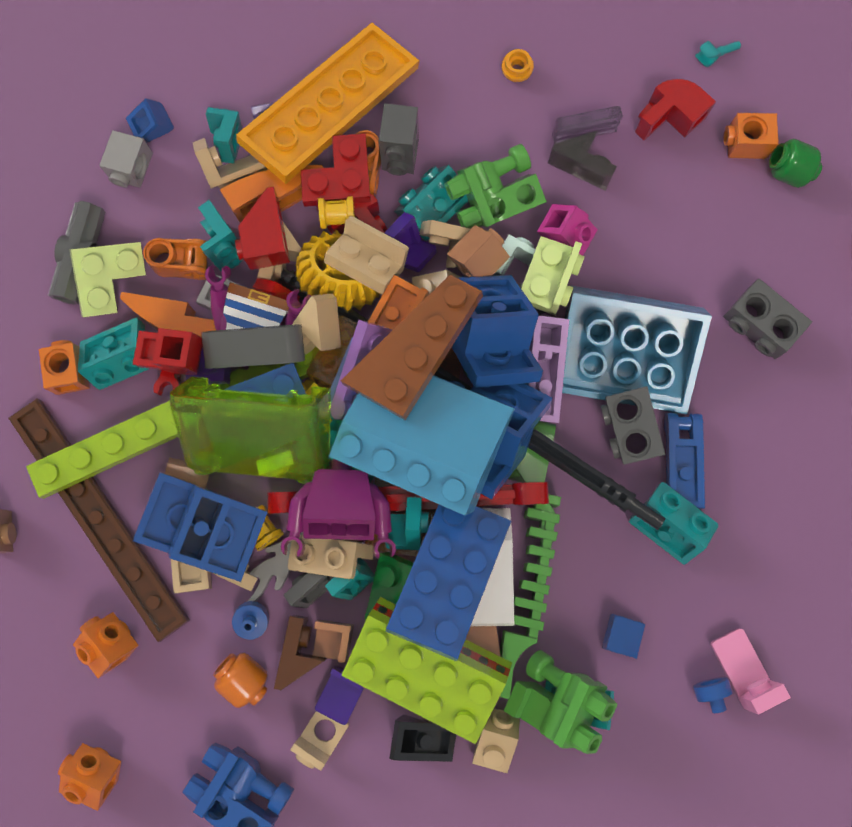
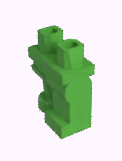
[444,144,547,228]
[504,650,617,754]

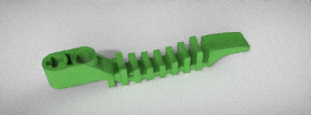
[500,421,561,700]

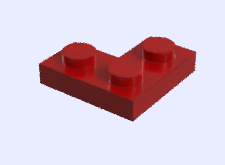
[301,133,371,207]

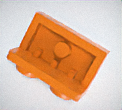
[368,275,430,330]

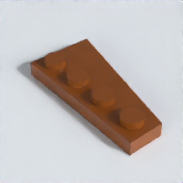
[340,275,483,420]

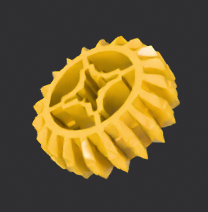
[296,230,380,313]

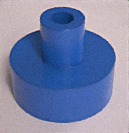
[232,601,269,640]
[693,677,733,713]

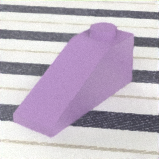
[525,316,569,423]

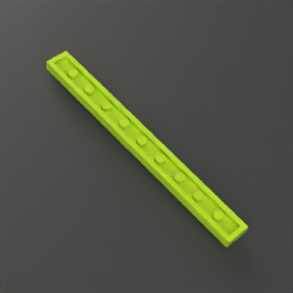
[26,323,351,499]

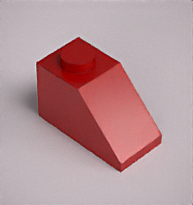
[235,186,290,270]

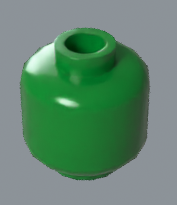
[769,138,822,188]

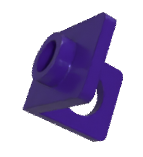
[315,665,364,725]

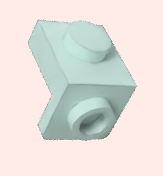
[492,234,536,276]

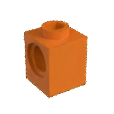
[723,113,778,159]
[39,340,90,395]

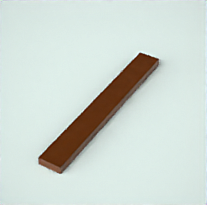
[8,398,190,642]

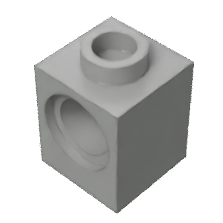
[99,130,153,188]

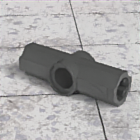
[48,201,106,305]

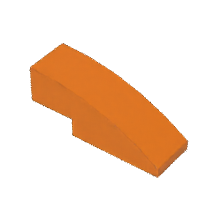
[220,165,324,223]
[120,292,216,348]

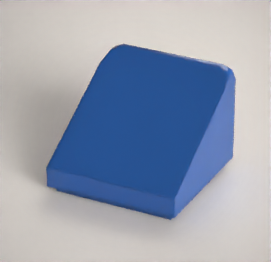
[126,98,174,143]
[602,614,645,659]

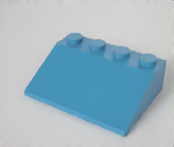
[562,285,712,414]
[328,376,515,516]

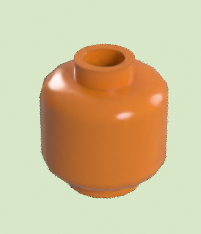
[213,653,268,708]

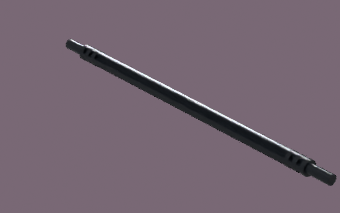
[278,268,666,530]

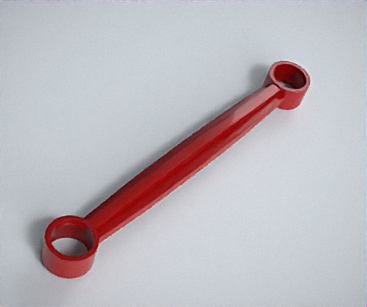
[267,482,549,514]

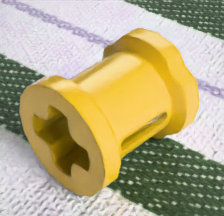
[318,196,355,229]
[255,505,284,551]

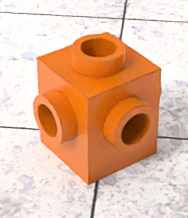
[73,612,139,679]
[58,743,121,811]

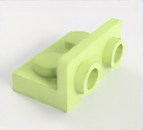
[521,236,585,315]

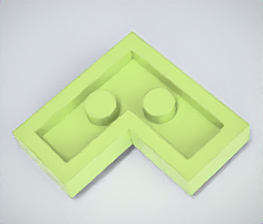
[69,242,146,317]

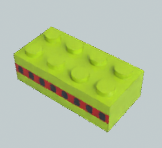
[341,597,512,744]

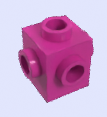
[537,204,598,255]

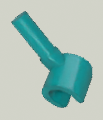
[695,41,741,67]

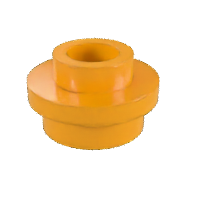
[502,49,534,82]

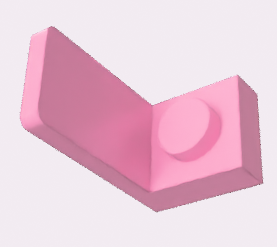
[710,628,791,715]

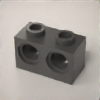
[379,103,419,176]
[723,278,812,359]
[601,386,666,465]

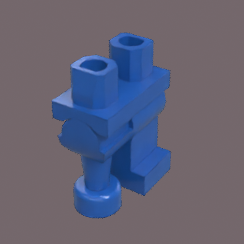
[182,743,294,827]

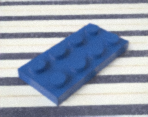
[386,505,511,661]

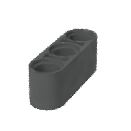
[201,324,305,369]

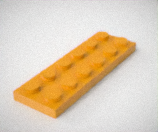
[236,23,420,184]

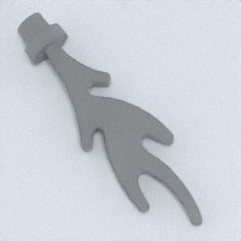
[248,532,303,601]

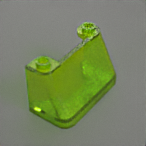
[170,377,331,484]

